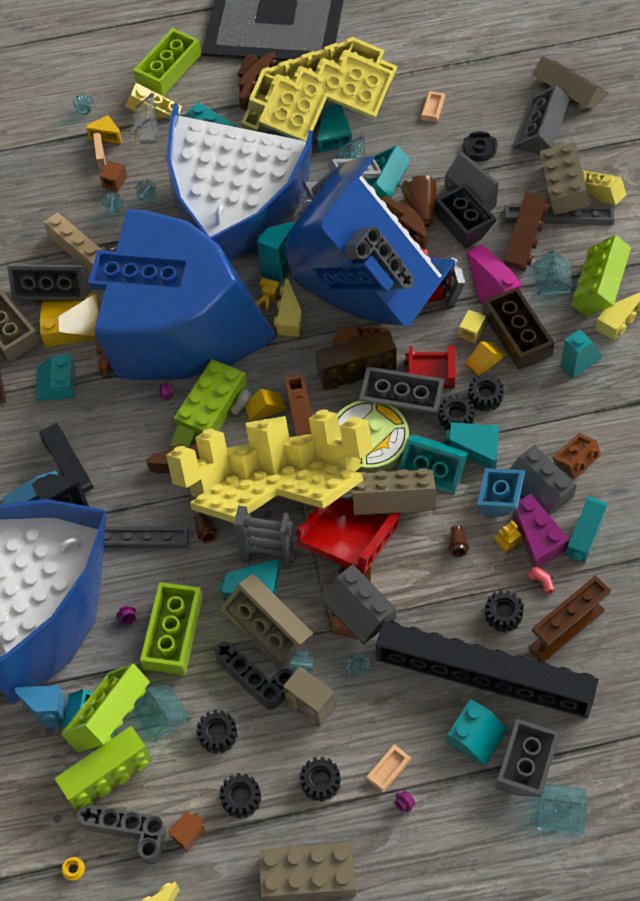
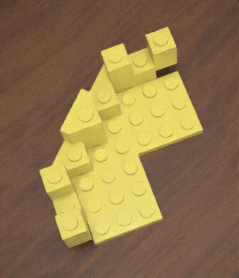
[241,37,398,141]
[166,410,373,523]

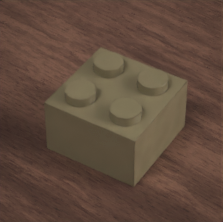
[283,667,336,727]

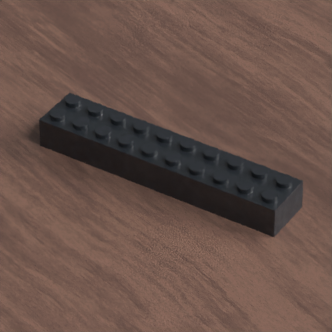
[376,621,599,719]

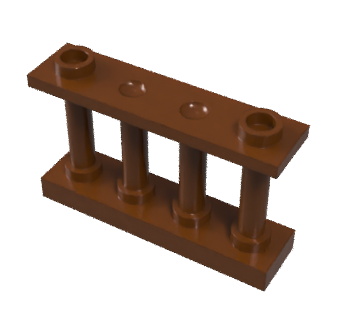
[528,575,611,662]

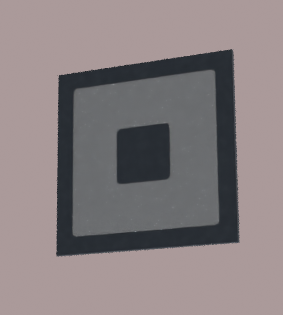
[201,0,344,61]

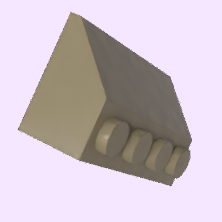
[532,56,609,110]
[220,574,313,669]

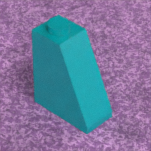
[318,104,352,153]
[560,329,602,378]
[446,422,499,469]
[566,496,608,563]
[220,560,280,601]

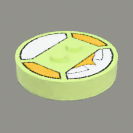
[337,401,409,473]

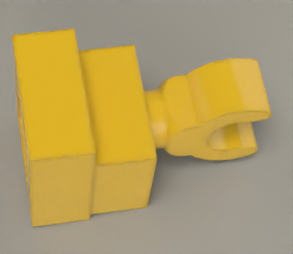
[257,278,280,312]
[494,520,522,553]

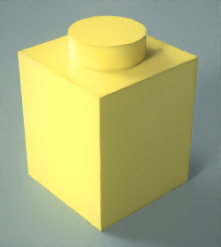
[459,310,486,344]

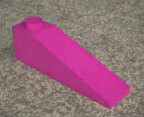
[467,244,522,305]

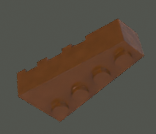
[504,192,549,271]

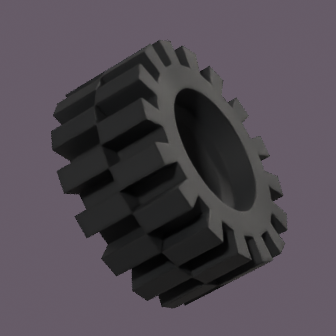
[468,374,504,412]
[438,395,474,430]
[485,590,524,632]
[196,710,238,754]
[300,757,341,802]
[219,773,261,818]

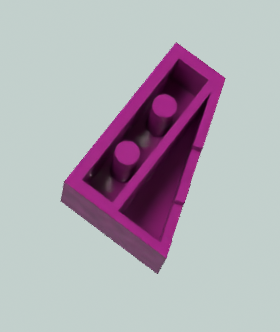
[512,494,569,568]

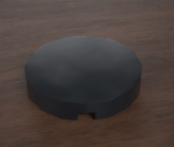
[462,131,498,162]

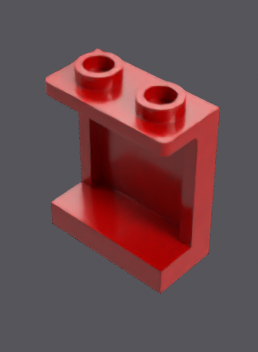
[405,346,456,388]

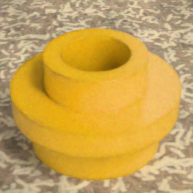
[62,857,85,881]

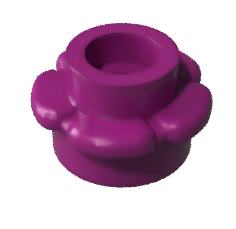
[160,382,173,401]
[116,606,136,625]
[394,790,415,812]

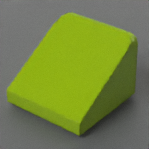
[170,425,196,448]

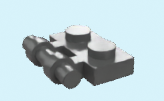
[440,258,465,306]

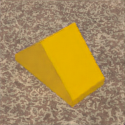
[86,115,122,144]
[466,342,507,376]
[244,388,287,422]

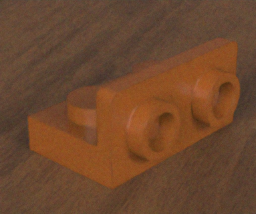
[552,433,601,479]

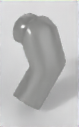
[230,390,252,415]

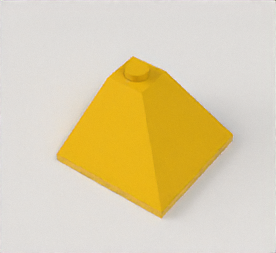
[40,293,99,348]

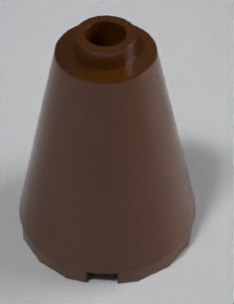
[401,175,436,228]

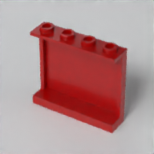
[296,497,401,575]

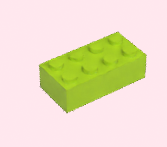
[133,28,201,96]
[571,235,631,317]
[174,359,247,437]
[140,582,203,676]
[61,663,150,753]
[54,726,152,812]

